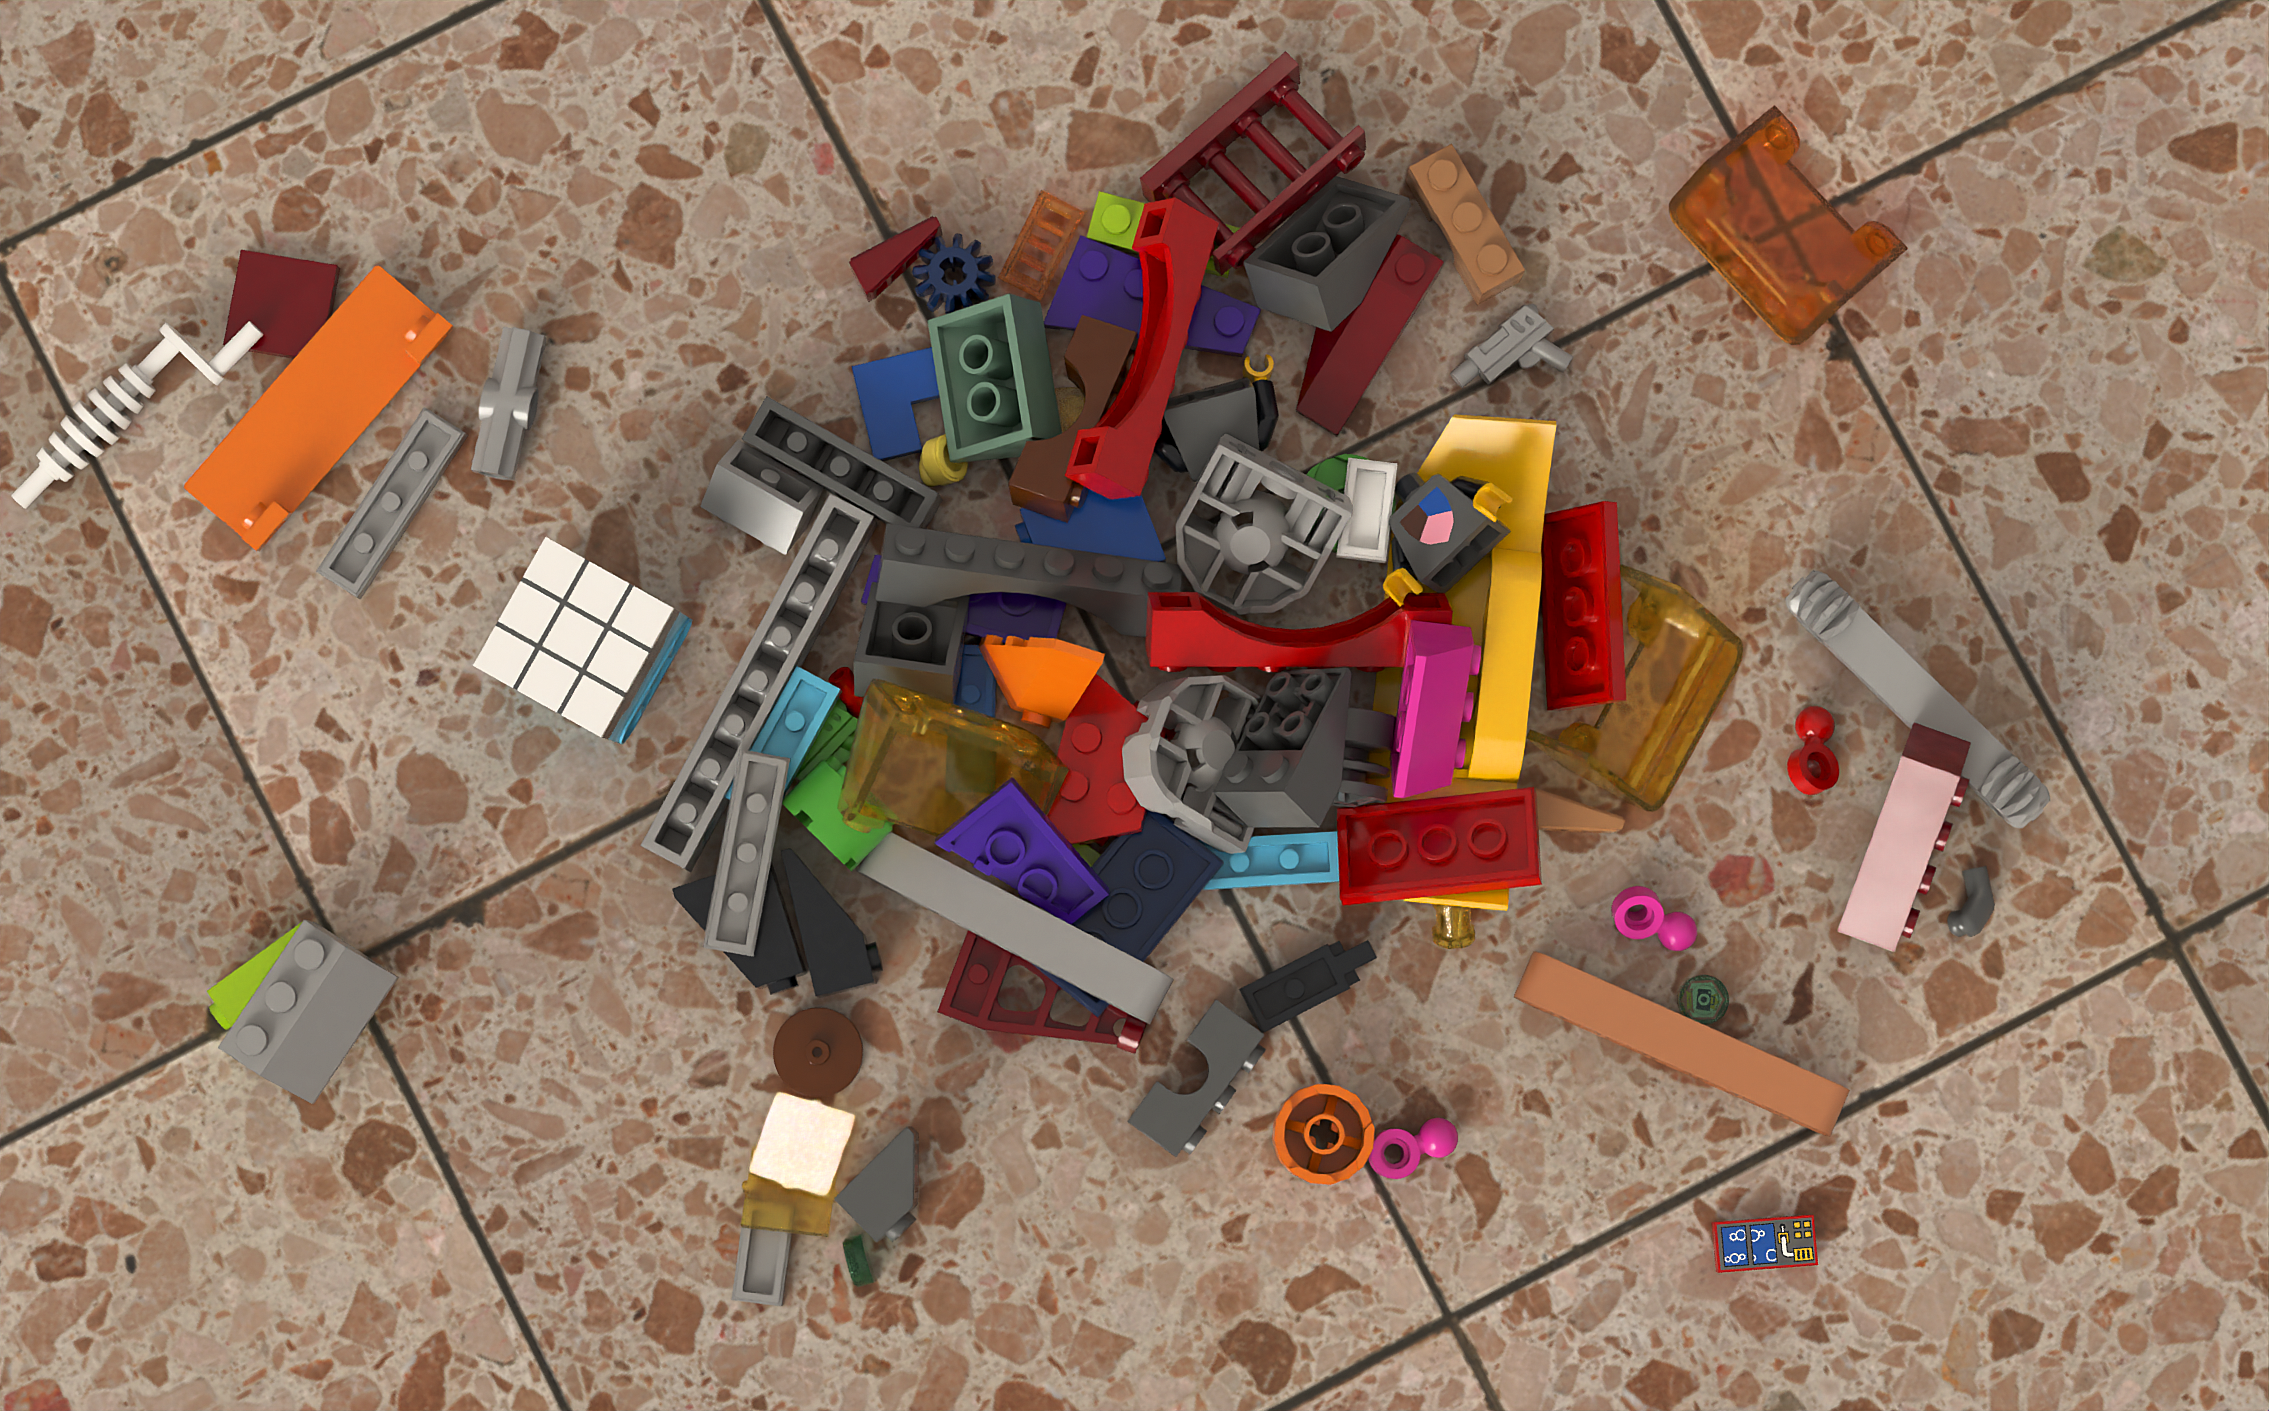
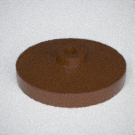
[773,1007,863,1097]

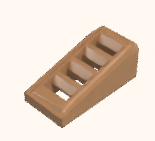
[1535,788,1625,834]

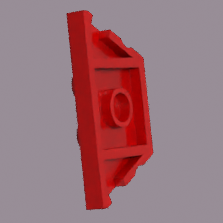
[1042,674,1167,845]

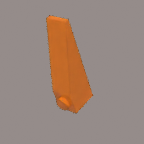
[978,634,1105,729]

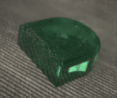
[842,1233,876,1287]

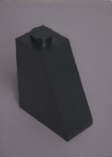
[672,861,807,995]

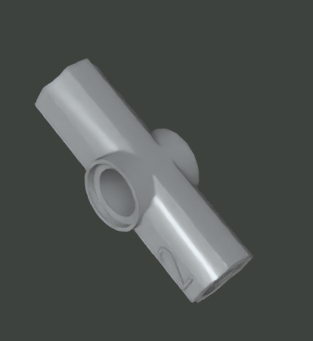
[471,327,547,481]

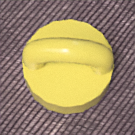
[919,434,968,487]

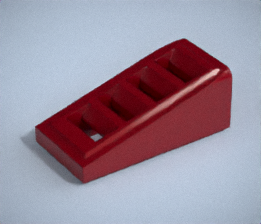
[849,216,943,302]

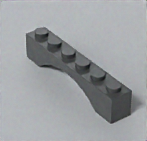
[876,523,1181,638]

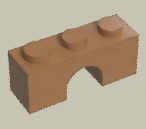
[1405,143,1525,306]

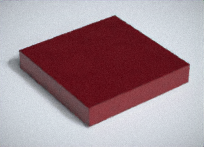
[223,250,340,359]

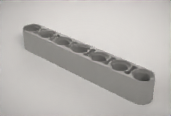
[857,832,1174,1024]

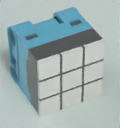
[473,537,692,744]

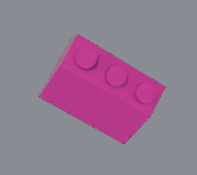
[1389,620,1481,798]

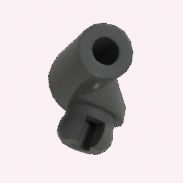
[1947,866,1995,937]

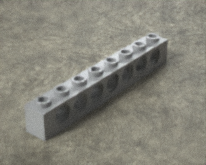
[640,494,877,872]

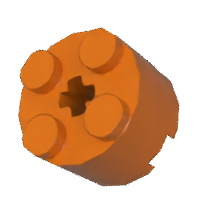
[1272,1084,1375,1185]

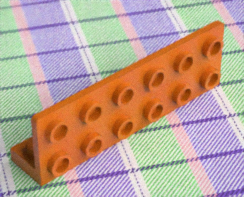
[184,266,453,551]

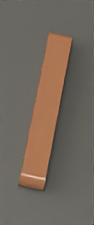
[1514,951,1850,1137]

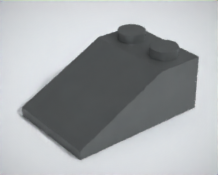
[1243,176,1411,332]

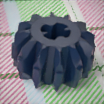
[912,233,996,314]

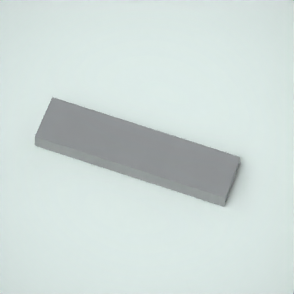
[316,407,468,599]
[702,749,790,956]

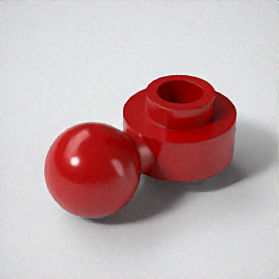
[1787,706,1839,795]

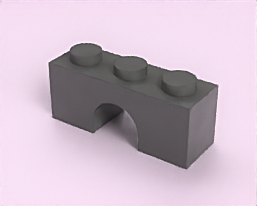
[1127,1000,1266,1157]

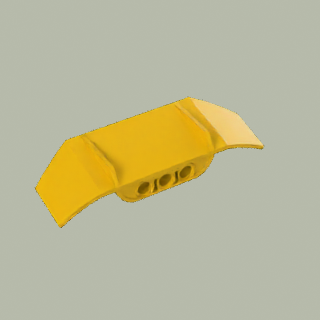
[1364,414,1557,911]

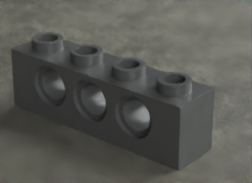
[742,396,943,529]

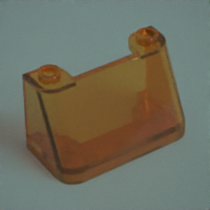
[1669,105,1908,345]

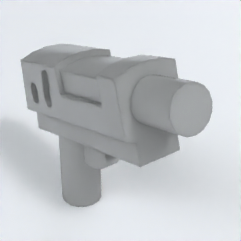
[1450,304,1573,388]

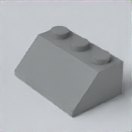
[218,920,399,1104]

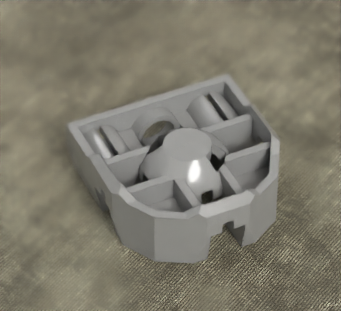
[1176,434,1353,615]
[1122,675,1262,854]

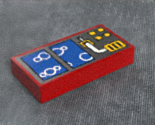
[1711,1214,1818,1273]

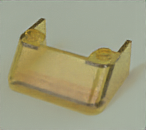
[1526,564,1743,812]

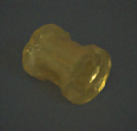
[1432,904,1475,949]

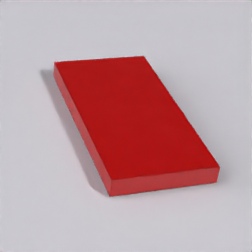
[1541,501,1627,711]
[1337,787,1542,906]

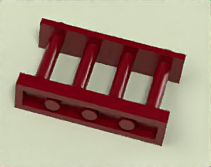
[1140,51,1366,276]

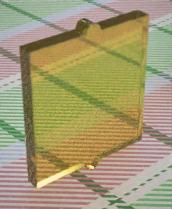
[748,1091,855,1199]
[741,1146,839,1237]

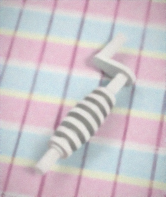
[11,321,264,509]

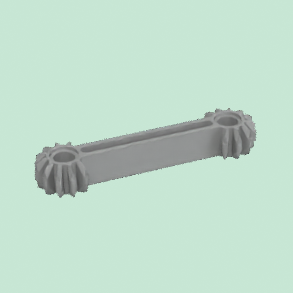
[1785,570,2050,828]

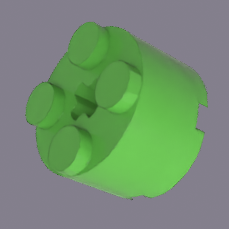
[782,754,898,872]

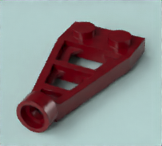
[937,930,1147,1054]

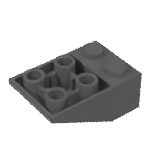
[1213,668,1352,828]

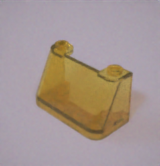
[837,679,1069,837]

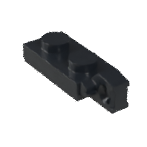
[1239,940,1377,1033]

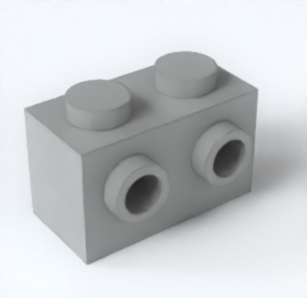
[700,440,823,555]

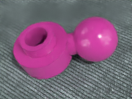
[1611,886,1697,951]
[1368,1118,1458,1179]

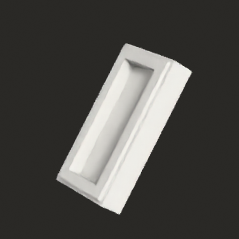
[1336,458,1397,563]

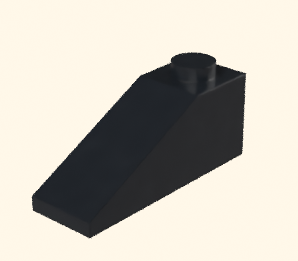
[781,848,883,998]

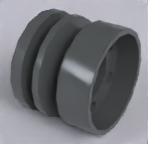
[1331,707,1396,807]

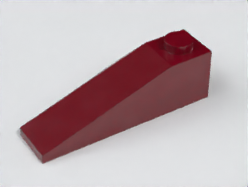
[1296,234,1444,437]

